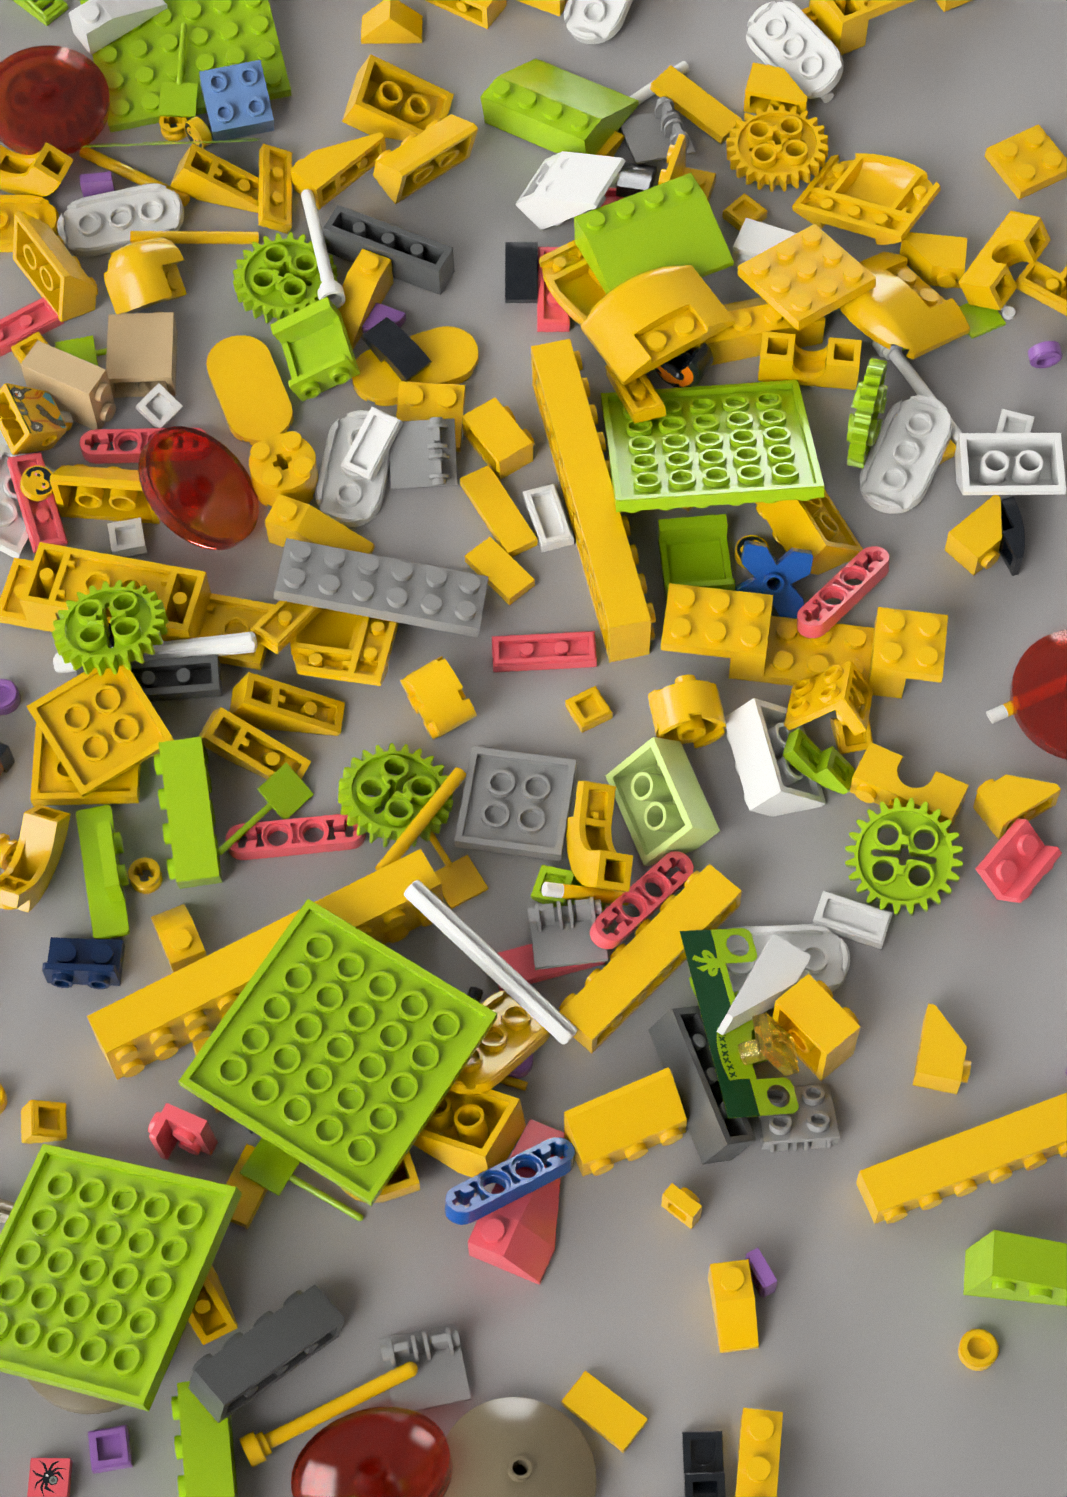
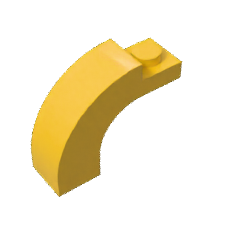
[0,142,74,197]
[566,781,633,892]
[0,804,71,912]

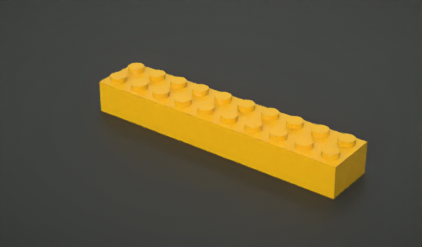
[531,339,656,663]
[87,849,443,1080]

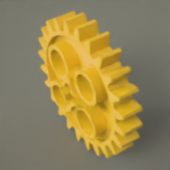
[726,104,828,192]

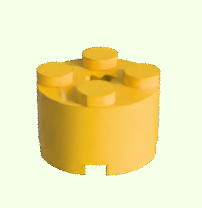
[249,431,319,507]
[400,656,477,740]
[648,674,726,748]

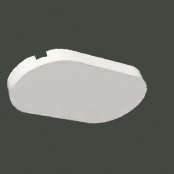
[564,0,633,44]
[746,0,844,99]
[57,183,184,257]
[860,395,953,514]
[315,410,390,528]
[726,924,850,992]

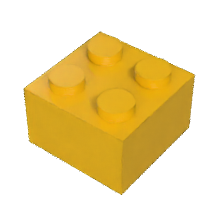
[772,973,860,1081]

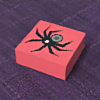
[27,1458,73,1497]

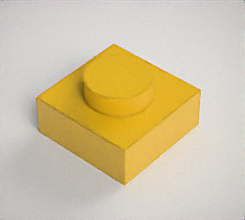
[661,1183,702,1229]

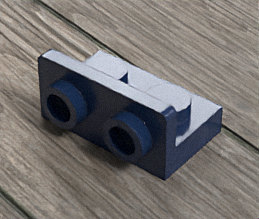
[42,937,125,989]

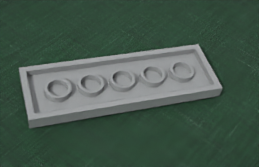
[273,538,488,638]

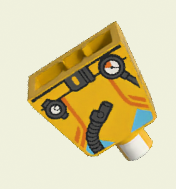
[0,383,73,455]

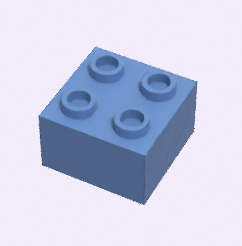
[199,60,274,141]

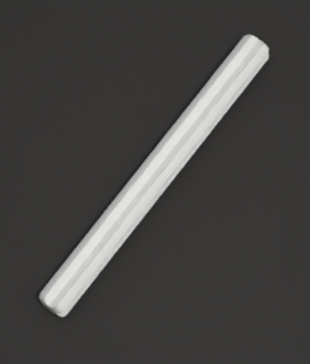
[53,632,257,674]
[404,880,577,1045]

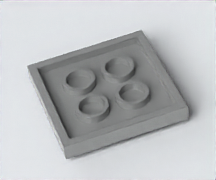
[454,746,577,861]

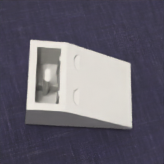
[515,151,626,231]

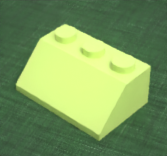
[605,737,720,866]

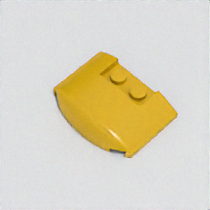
[792,153,941,245]
[539,240,606,325]
[839,251,970,359]
[581,265,735,386]
[290,609,399,686]

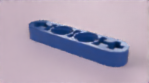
[445,1137,575,1225]

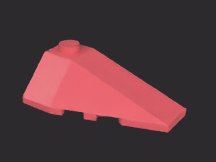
[468,1119,565,1285]

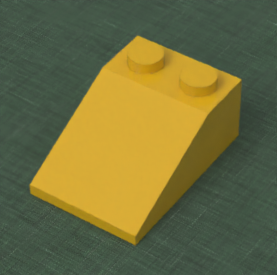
[342,54,454,141]
[413,1089,526,1184]

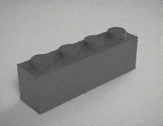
[323,205,455,295]
[76,655,222,702]
[648,1006,756,1165]
[188,1285,345,1423]

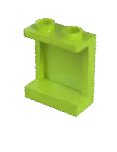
[270,297,360,402]
[657,514,736,603]

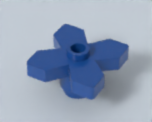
[735,540,813,619]

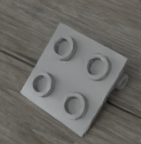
[620,97,696,165]
[389,417,458,489]
[528,897,608,970]
[759,1084,840,1153]
[379,1323,471,1416]

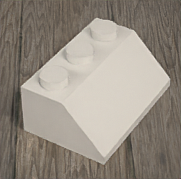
[954,433,1066,495]
[725,698,826,817]

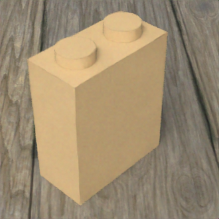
[106,311,178,398]
[20,340,116,430]

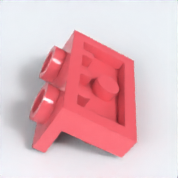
[975,818,1062,903]
[148,1103,218,1160]

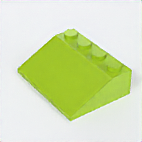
[480,58,639,155]
[574,173,734,294]

